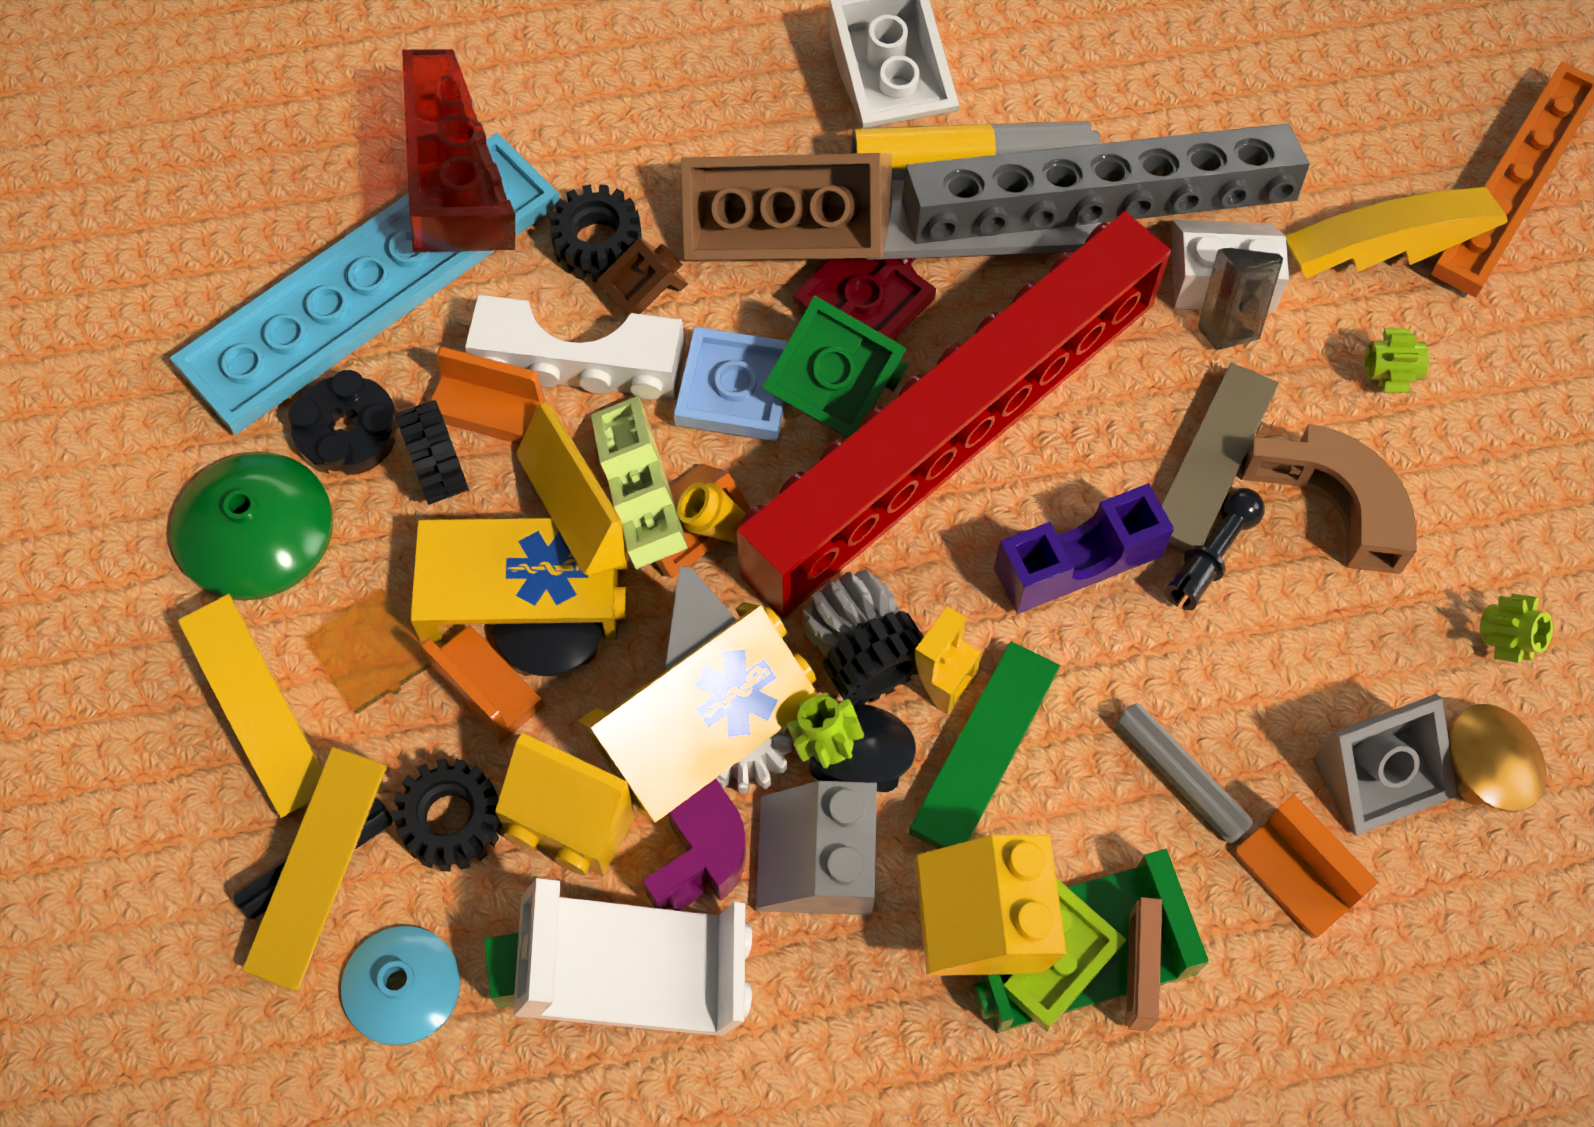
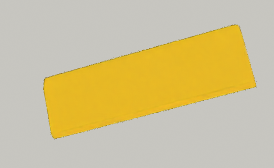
[517,402,625,575]
[242,747,388,992]

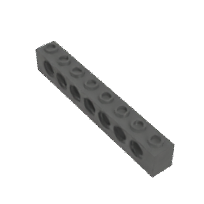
[902,123,1310,244]

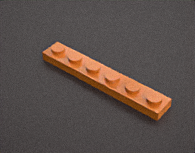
[1430,61,1594,298]

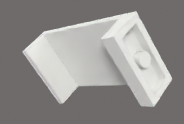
[513,878,752,1036]

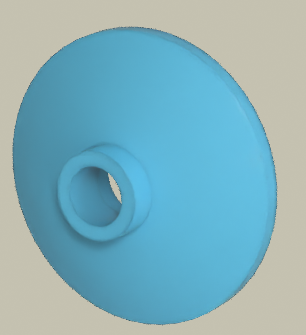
[341,926,461,1046]

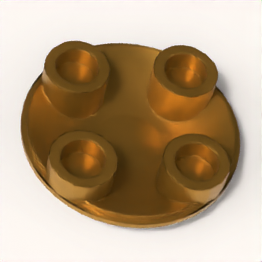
[1446,704,1547,812]

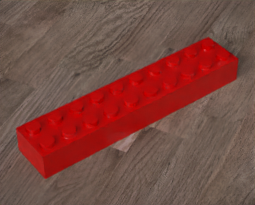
[737,211,1171,619]

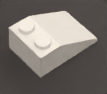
[828,0,959,128]

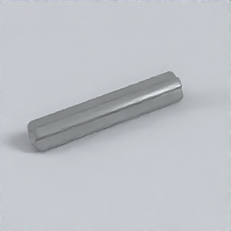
[1116,703,1253,843]

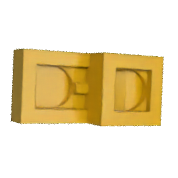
[915,605,982,715]

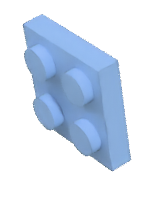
[674,327,788,442]

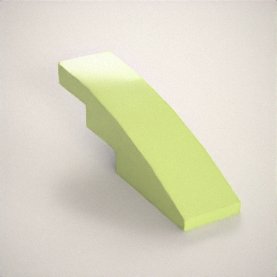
[591,395,688,569]

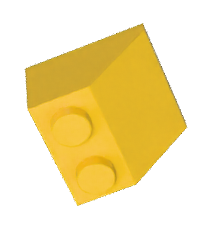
[495,732,636,877]
[914,835,1066,976]

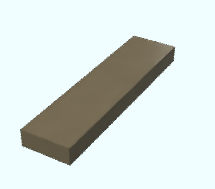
[1161,362,1279,552]

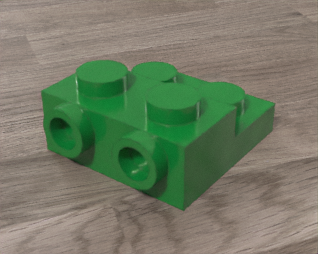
[762,295,909,439]

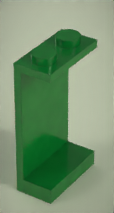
[973,848,1209,1033]

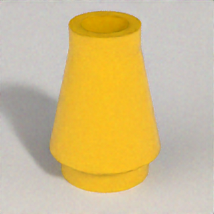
[677,482,746,545]

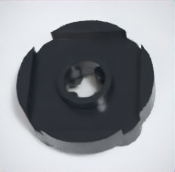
[288,370,398,475]

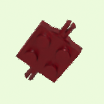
[793,258,936,340]

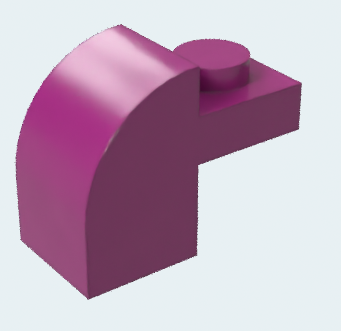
[643,779,746,911]

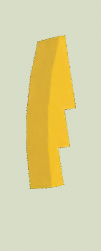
[1285,187,1508,279]
[178,594,323,818]

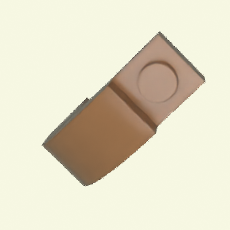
[1242,424,1417,574]

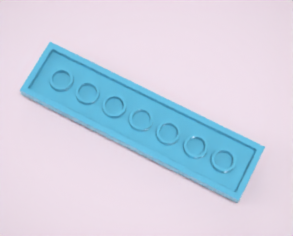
[170,133,560,435]

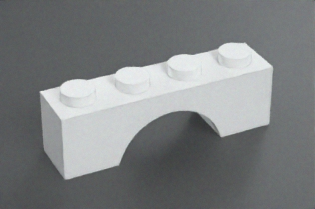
[465,295,685,400]

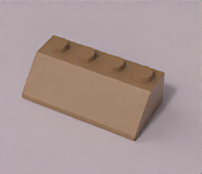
[681,153,892,260]

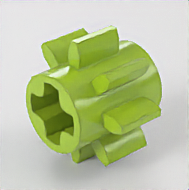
[1365,328,1429,393]
[1480,593,1553,664]
[787,693,864,768]

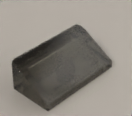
[1198,248,1284,350]

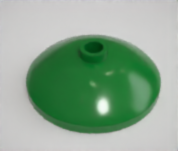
[170,452,333,601]

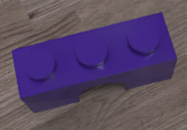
[994,483,1174,614]

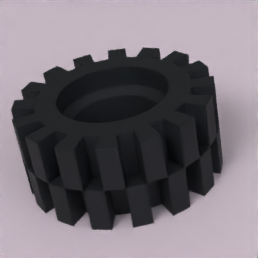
[549,184,642,282]
[395,400,469,505]
[823,611,924,705]
[392,758,502,872]

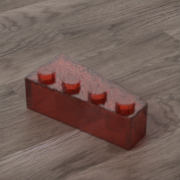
[402,49,515,252]

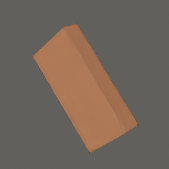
[1125,897,1162,1032]

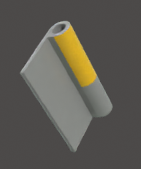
[851,121,1102,260]

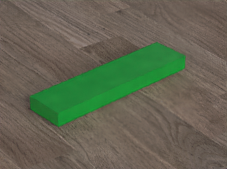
[909,641,1061,849]

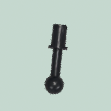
[1164,488,1265,610]

